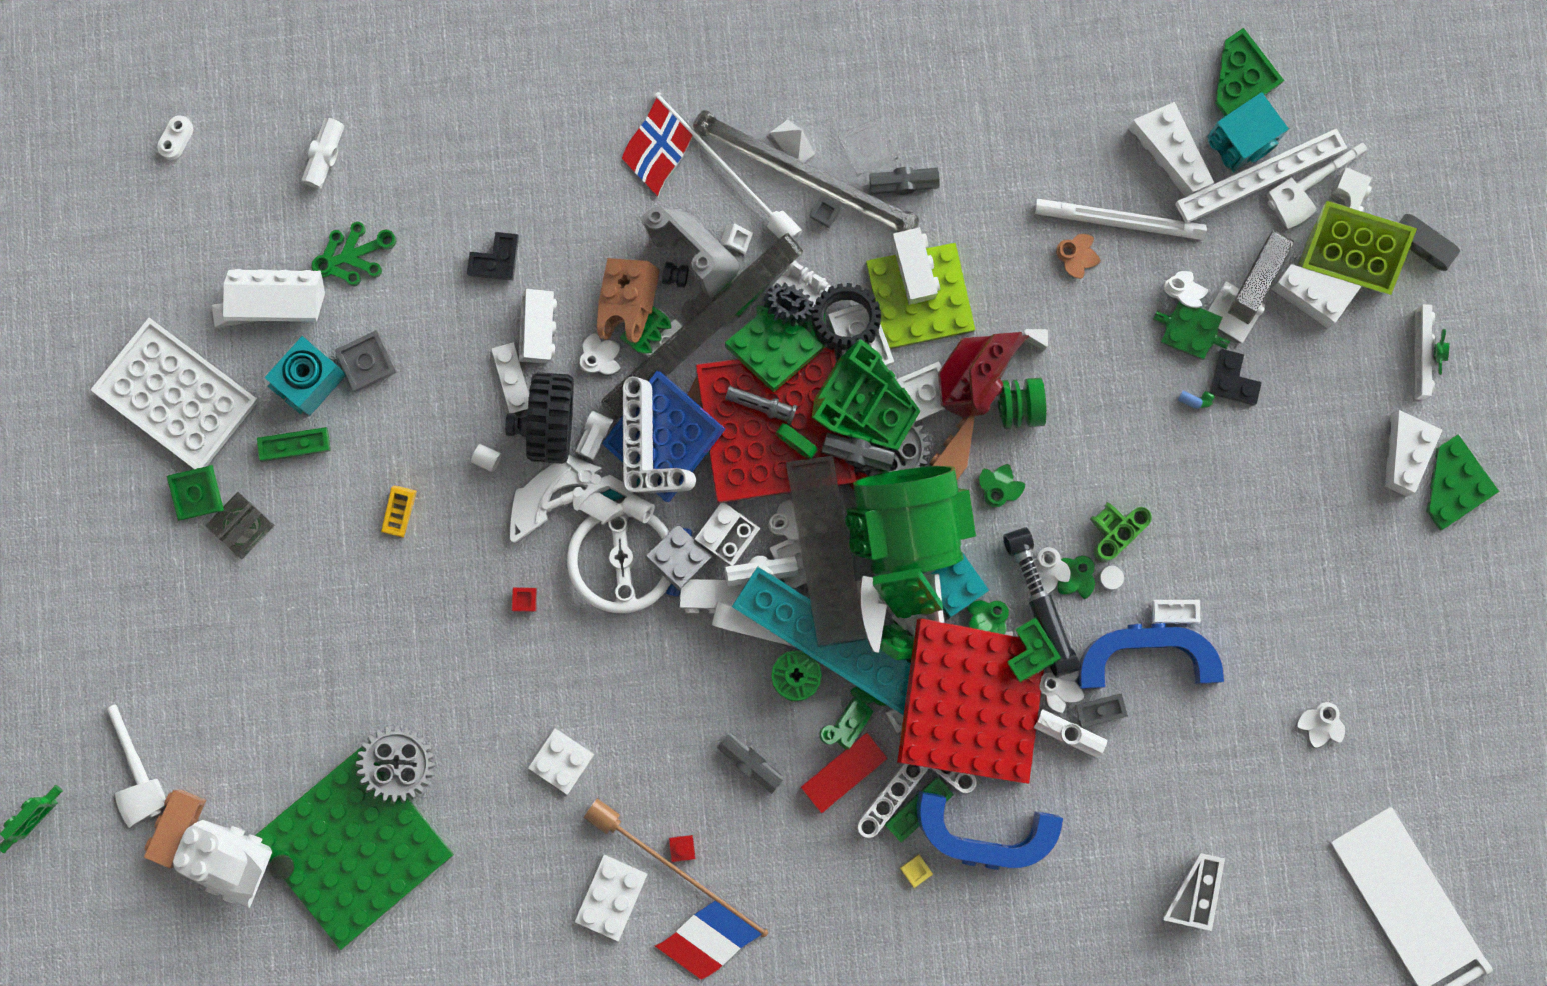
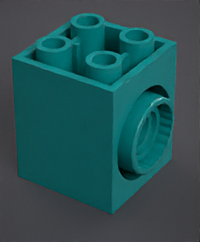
[1207,92,1289,173]
[264,336,346,416]

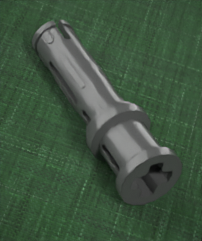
[725,386,797,426]

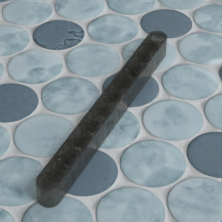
[601,233,803,419]

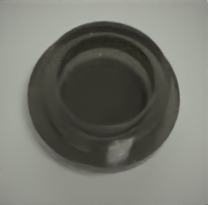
[269,855,294,879]

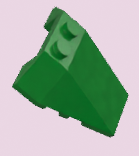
[812,339,921,450]

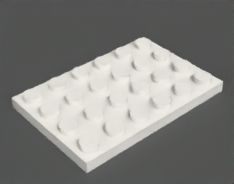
[91,318,259,469]

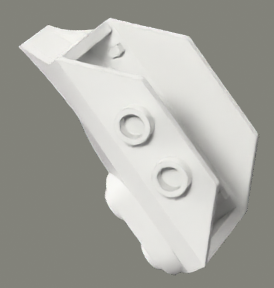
[173,820,272,908]

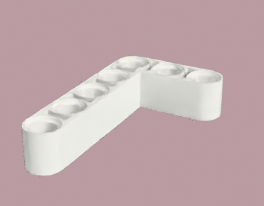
[623,376,696,494]
[857,764,976,838]

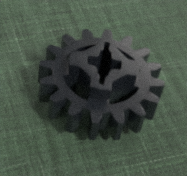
[763,282,814,327]

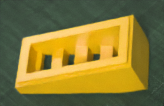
[381,485,417,538]

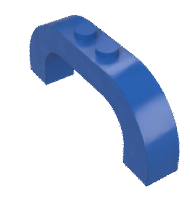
[1077,623,1224,689]
[917,791,1063,870]

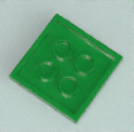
[725,308,824,393]

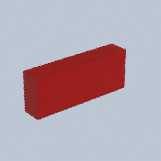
[801,733,888,813]

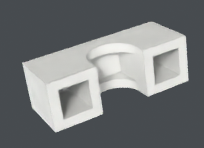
[1331,167,1372,211]

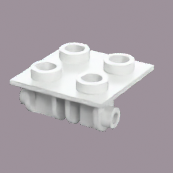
[773,260,831,307]
[1208,281,1265,343]

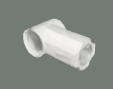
[575,411,614,461]

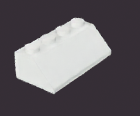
[223,269,325,322]

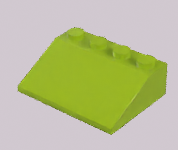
[1298,200,1417,295]

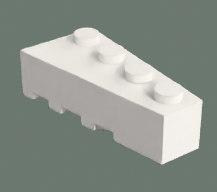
[1128,102,1214,197]

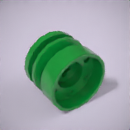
[998,378,1047,429]
[771,650,822,702]

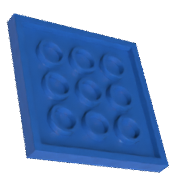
[602,371,725,502]

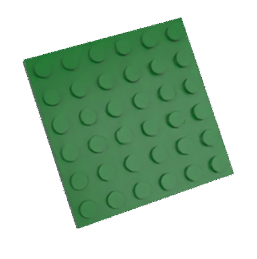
[255,747,454,950]

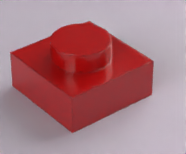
[512,587,537,612]
[669,835,696,862]

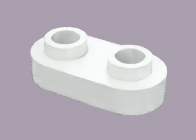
[157,116,193,160]

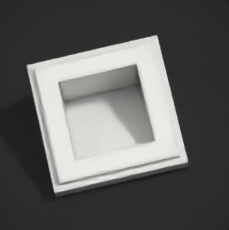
[720,224,753,254]
[1022,329,1048,351]

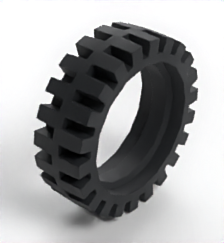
[812,283,881,353]

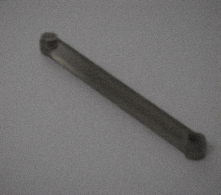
[692,110,919,232]

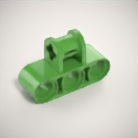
[1090,502,1152,562]

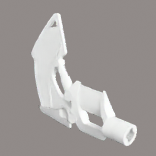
[510,455,655,543]

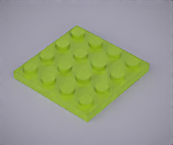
[866,242,976,349]

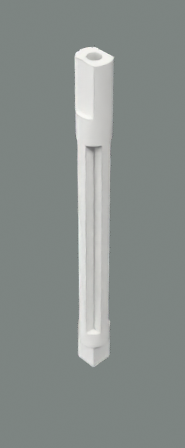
[1035,199,1207,240]

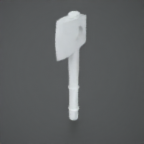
[1267,143,1367,229]
[107,705,166,828]

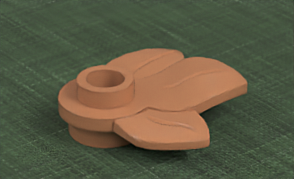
[1056,234,1101,279]

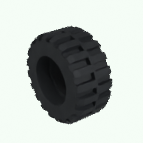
[526,372,574,464]

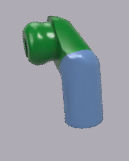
[1178,391,1215,409]

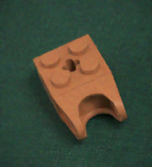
[597,258,660,342]

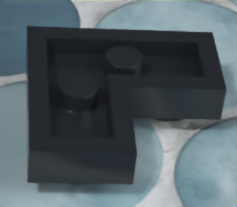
[467,232,519,281]
[1210,349,1262,406]

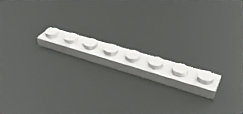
[1175,129,1347,224]

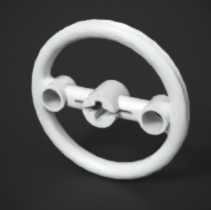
[567,513,671,613]

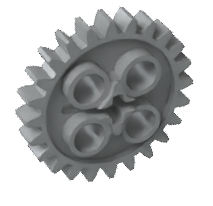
[861,420,930,476]
[355,726,435,804]

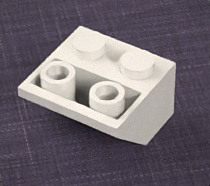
[695,503,760,566]

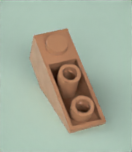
[929,416,975,480]

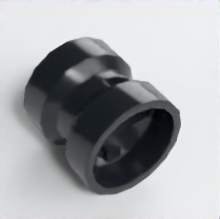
[662,261,689,288]
[505,413,527,437]

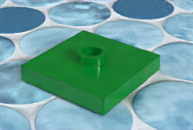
[166,465,224,521]

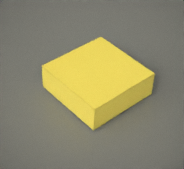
[900,854,933,888]

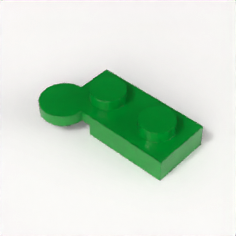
[819,697,874,750]

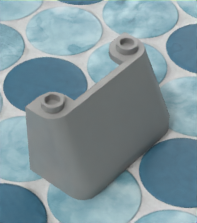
[640,207,739,300]

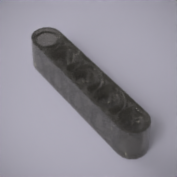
[1228,229,1294,324]

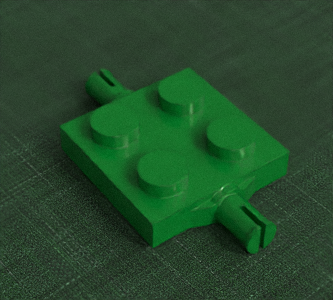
[1153,301,1230,360]
[0,785,63,853]

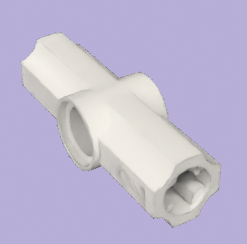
[301,118,344,189]
[724,556,798,587]
[1034,709,1107,759]

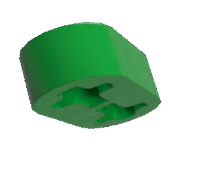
[775,423,818,460]

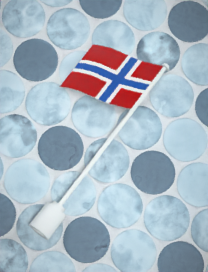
[622,92,802,247]

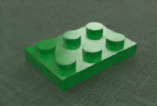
[873,568,943,618]

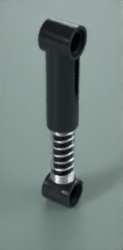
[1003,527,1080,678]

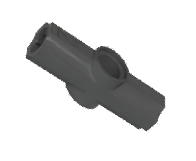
[869,167,940,195]
[821,433,895,473]
[717,733,785,794]

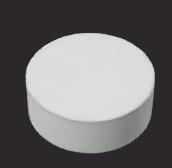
[1099,566,1124,590]

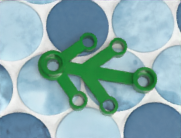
[311,221,397,286]

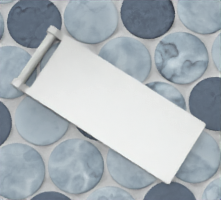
[1331,807,1493,986]

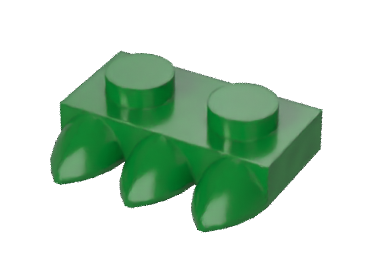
[620,306,672,354]

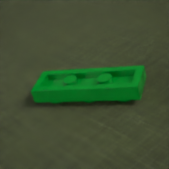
[257,427,331,462]
[885,776,954,843]

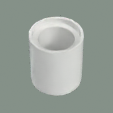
[471,444,502,473]

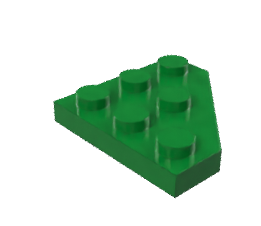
[1215,28,1285,116]
[1426,434,1500,531]

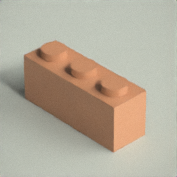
[144,789,207,868]

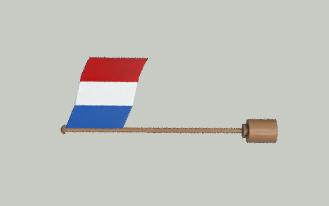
[583,798,768,980]

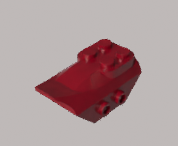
[938,332,1029,417]

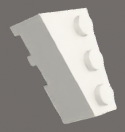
[1271,264,1361,329]
[1385,410,1442,496]
[1162,853,1225,931]

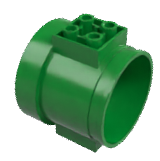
[845,466,976,575]

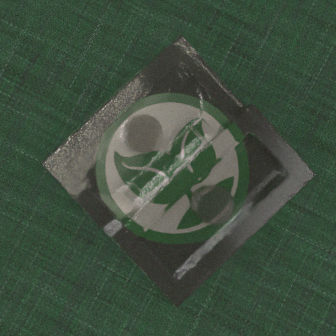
[205,492,275,559]

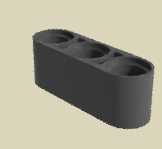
[1399,214,1460,271]

